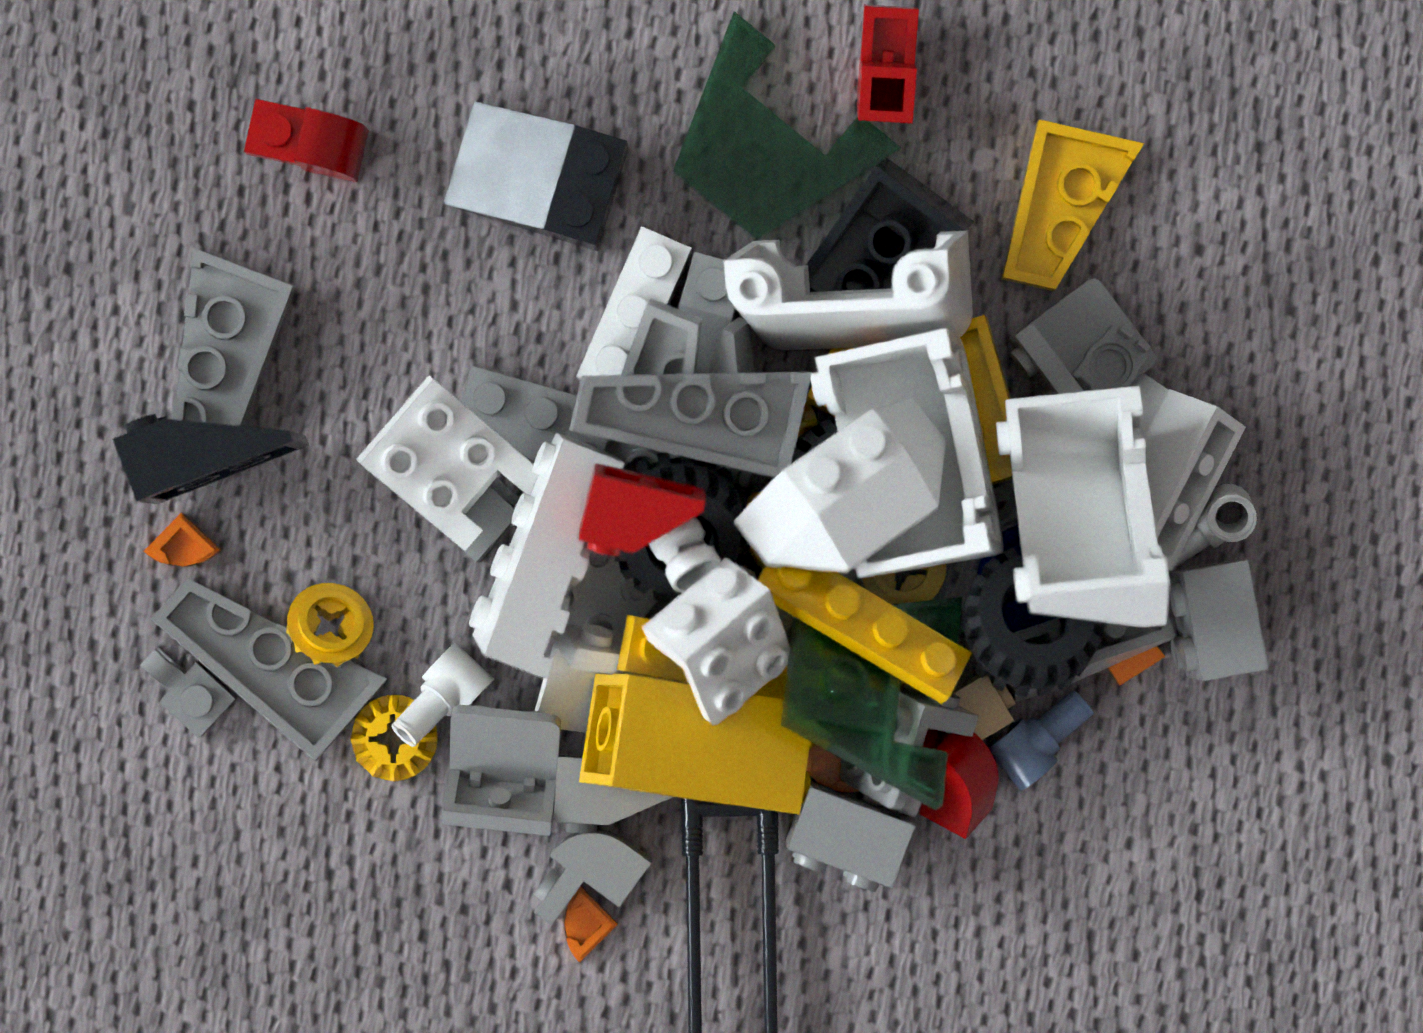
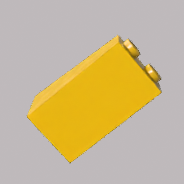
[579,674,818,815]

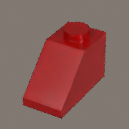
[578,463,705,556]

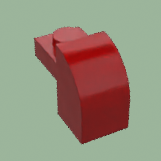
[857,4,919,124]
[244,99,369,182]
[913,728,999,839]

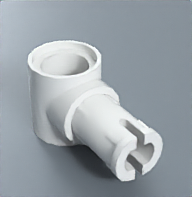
[1172,484,1257,571]
[392,642,494,747]

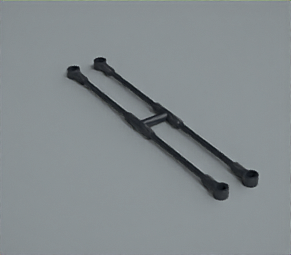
[681,515,779,1033]

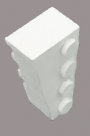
[469,432,625,679]

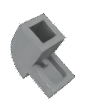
[533,829,652,926]

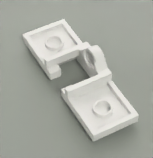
[357,375,658,632]

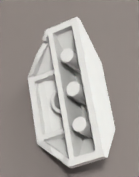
[734,398,946,572]

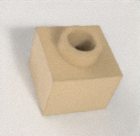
[952,675,1016,740]

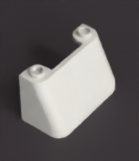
[724,231,973,350]
[811,328,1004,578]
[996,386,1169,627]

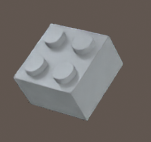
[1167,560,1269,681]
[785,781,915,892]

